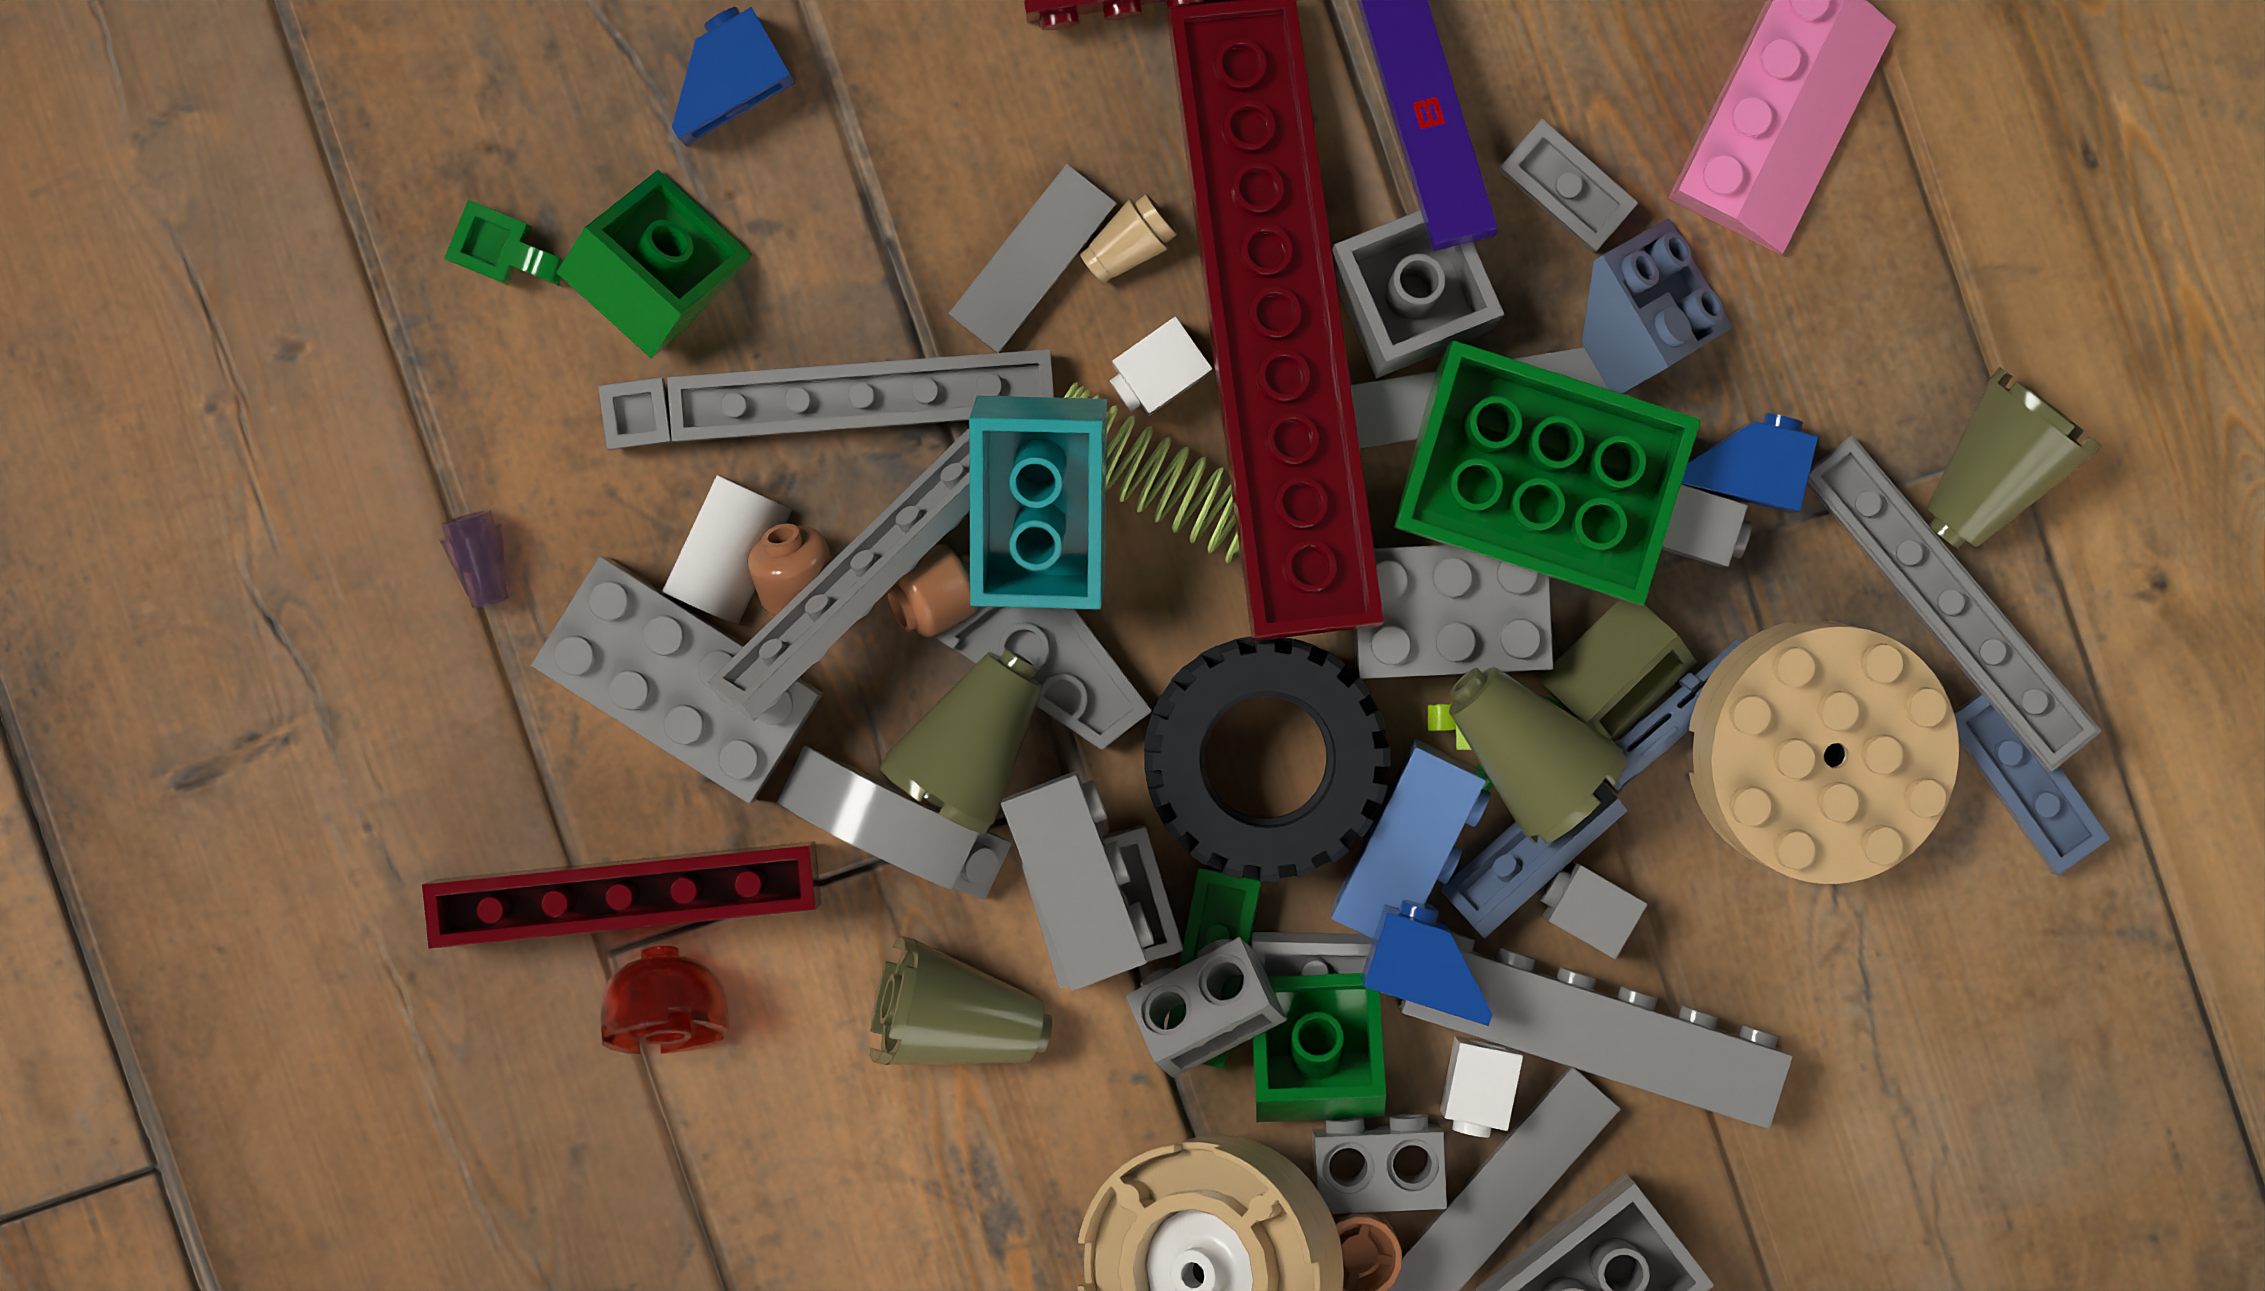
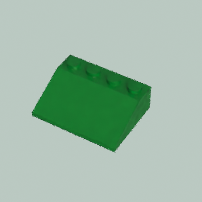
[1394,340,1701,606]

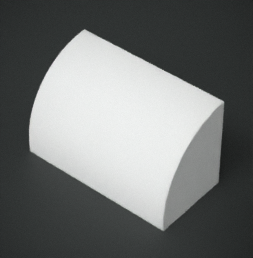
[662,475,792,625]

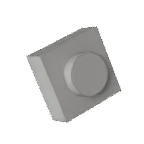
[598,377,672,450]

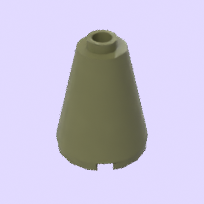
[1927,367,2102,549]
[880,648,1043,834]
[1449,667,1627,844]
[869,936,1052,1065]

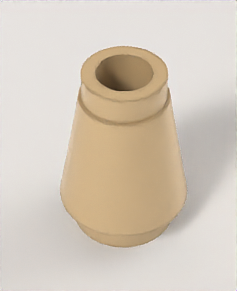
[1080,194,1178,284]

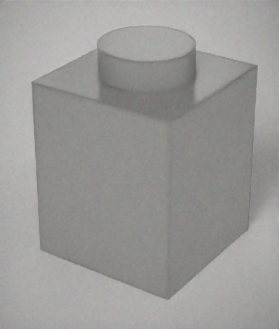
[1661,484,1752,568]
[1540,861,1648,959]

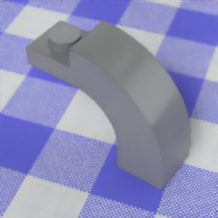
[777,745,1012,901]

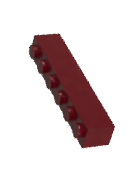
[422,841,822,949]

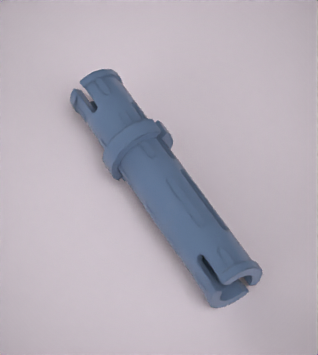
[1603,639,1741,794]

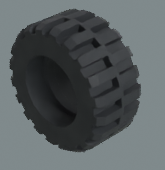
[1144,636,1391,882]

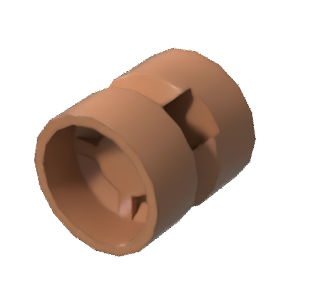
[1331,1212,1402,1291]

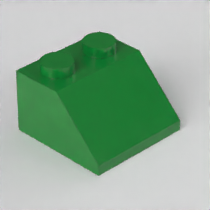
[556,170,752,359]
[1253,973,1386,1123]

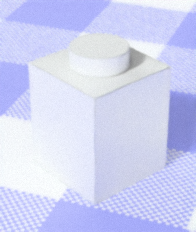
[1109,316,1212,416]
[1440,1036,1523,1138]

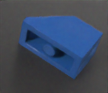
[672,7,795,146]
[1681,413,1818,513]
[1361,899,1492,1026]

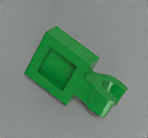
[444,200,564,286]

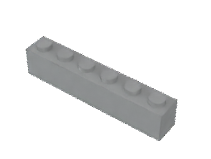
[1397,931,1793,1130]

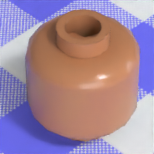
[747,523,833,616]
[885,544,979,638]

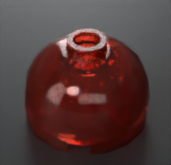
[600,946,729,1054]

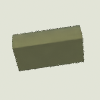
[1538,599,1697,742]

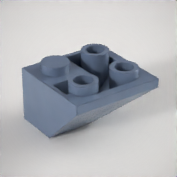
[1582,218,1733,394]

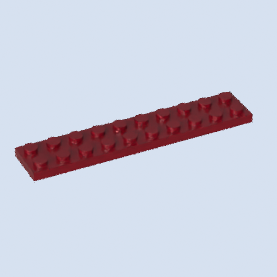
[1167,0,1384,641]

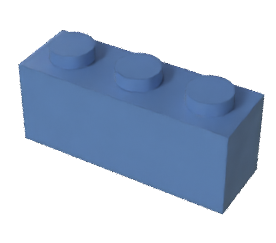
[1331,738,1491,939]

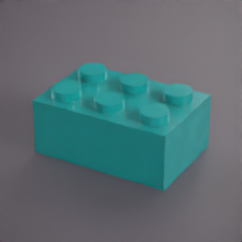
[969,396,1107,609]

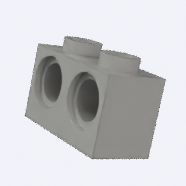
[1125,937,1287,1078]
[1312,1114,1447,1214]

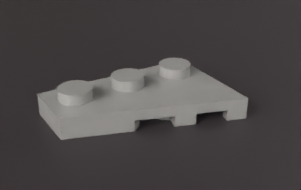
[936,606,1153,750]

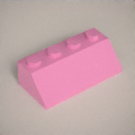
[1668,0,1896,255]

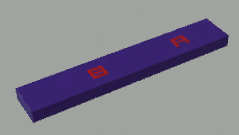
[1357,0,1498,251]

